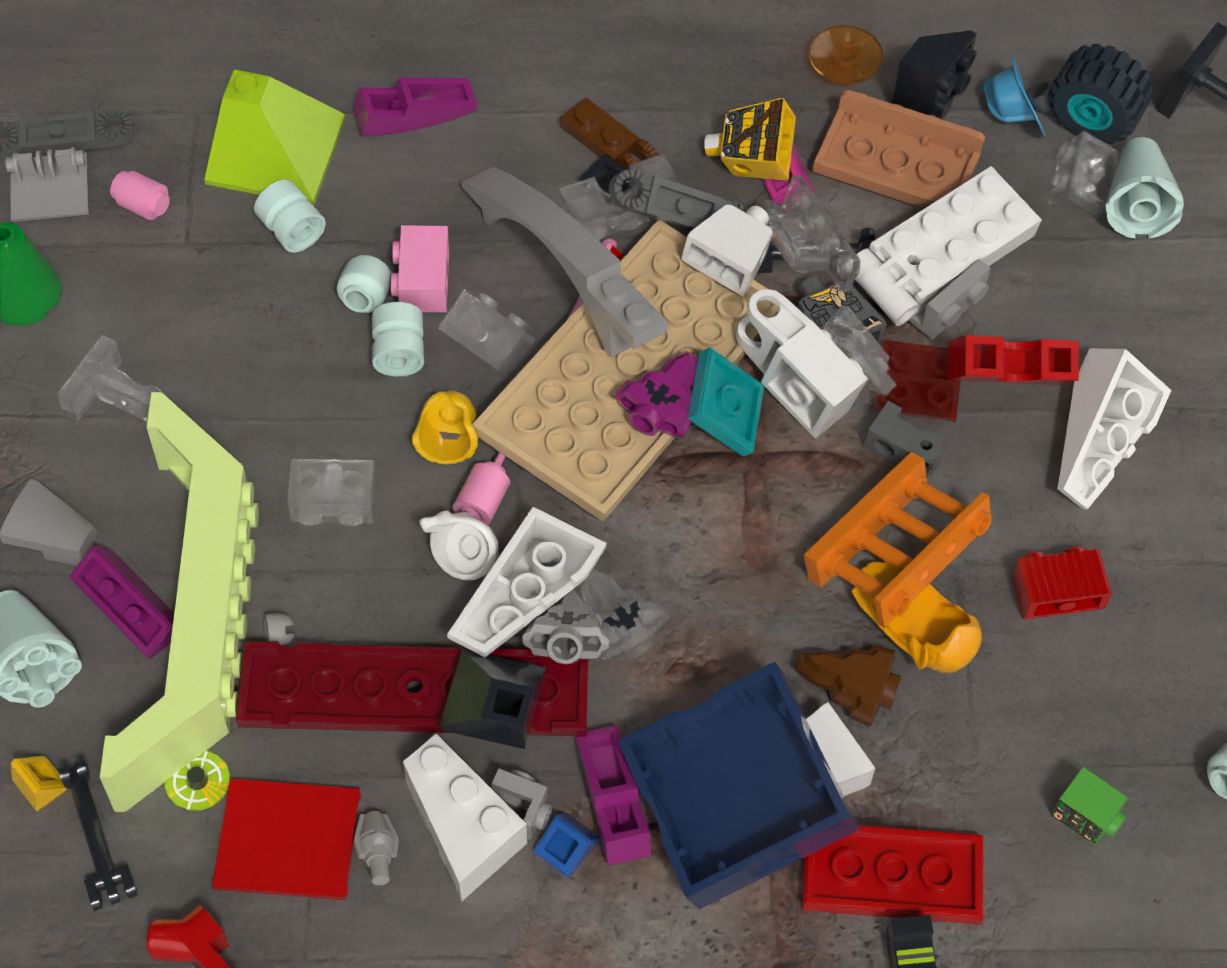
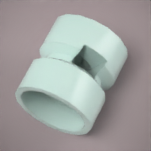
[254,179,326,253]
[372,302,424,377]

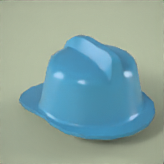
[984,56,1046,138]

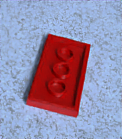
[802,825,984,925]

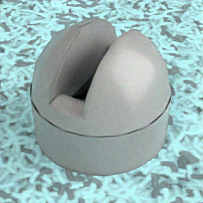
[264,613,295,646]

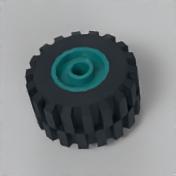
[1048,44,1153,144]

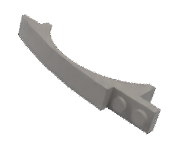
[461,167,667,357]

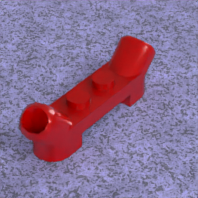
[146,904,230,968]

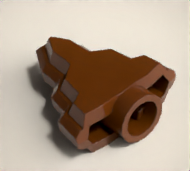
[795,646,901,727]

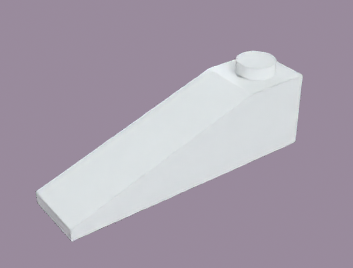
[1058,348,1171,509]
[447,507,607,657]

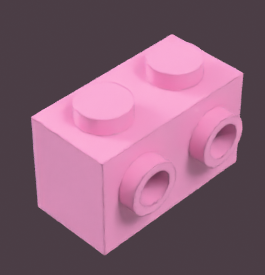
[391,225,450,312]

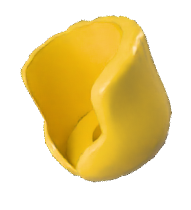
[412,390,478,465]

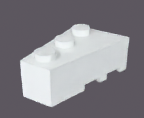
[403,734,527,902]

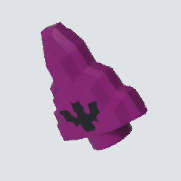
[615,351,699,437]

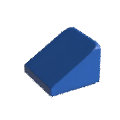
[533,813,600,877]

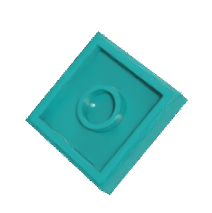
[688,347,765,456]

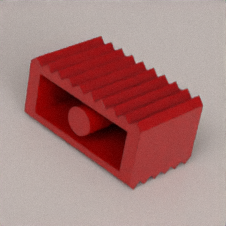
[1012,547,1112,620]

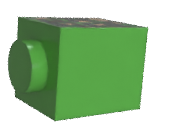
[1051,767,1128,846]

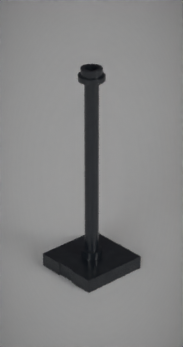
[1157,22,1227,119]

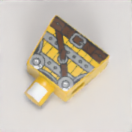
[704,98,796,180]

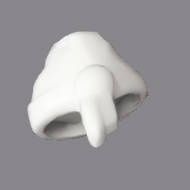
[419,510,499,580]

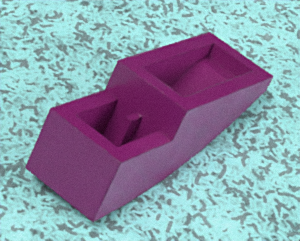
[353,77,478,136]
[575,725,651,866]

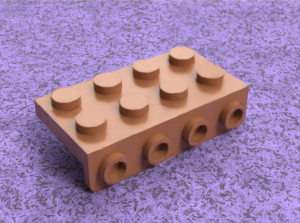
[813,90,985,208]

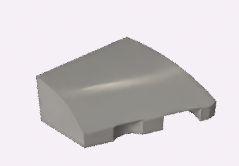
[0,479,98,566]

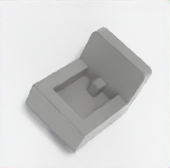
[492,768,553,841]

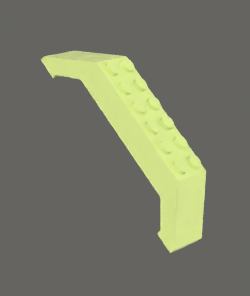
[100,392,259,812]

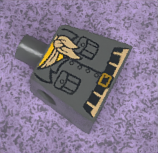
[798,275,886,358]

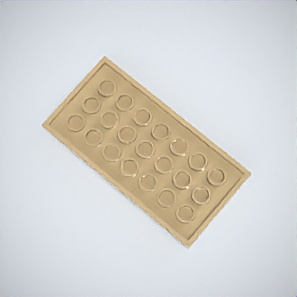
[472,220,778,522]

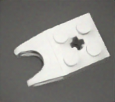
[736,289,868,439]

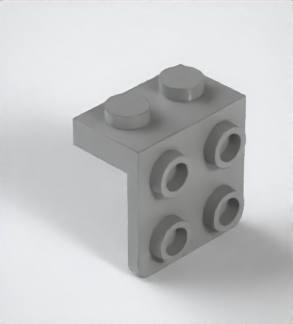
[908,259,991,340]

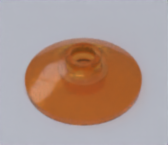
[810,25,883,84]

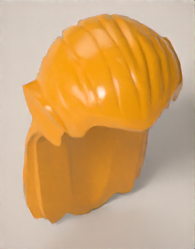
[852,561,982,674]

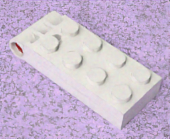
[846,166,1042,326]

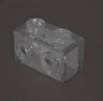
[287,459,376,526]

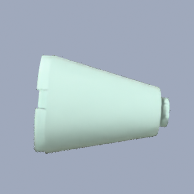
[1106,137,1184,238]

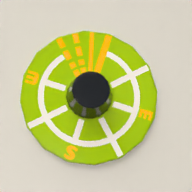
[164,751,230,811]

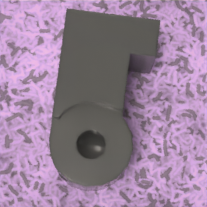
[863,401,944,476]

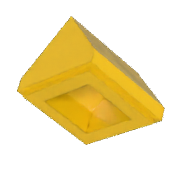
[11,756,68,811]

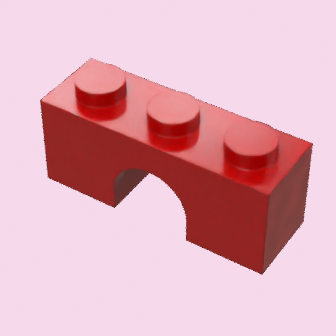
[947,335,1079,385]

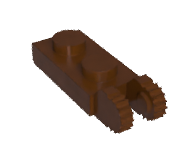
[560,97,660,172]

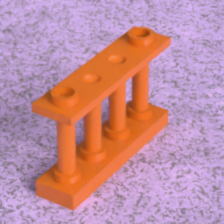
[804,451,992,628]

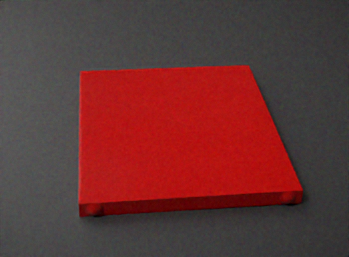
[212,779,362,900]

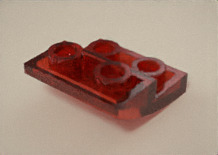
[876,340,961,422]

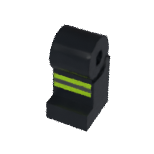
[885,915,937,968]

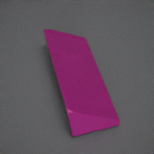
[69,545,174,659]

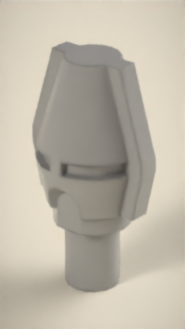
[354,811,399,885]

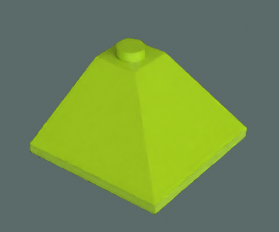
[204,70,346,206]

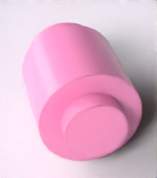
[110,171,170,220]

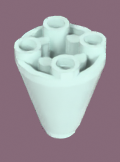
[0,590,82,708]

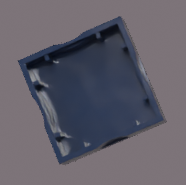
[618,662,860,909]

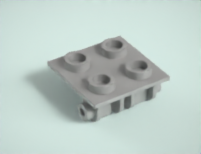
[5,147,89,222]

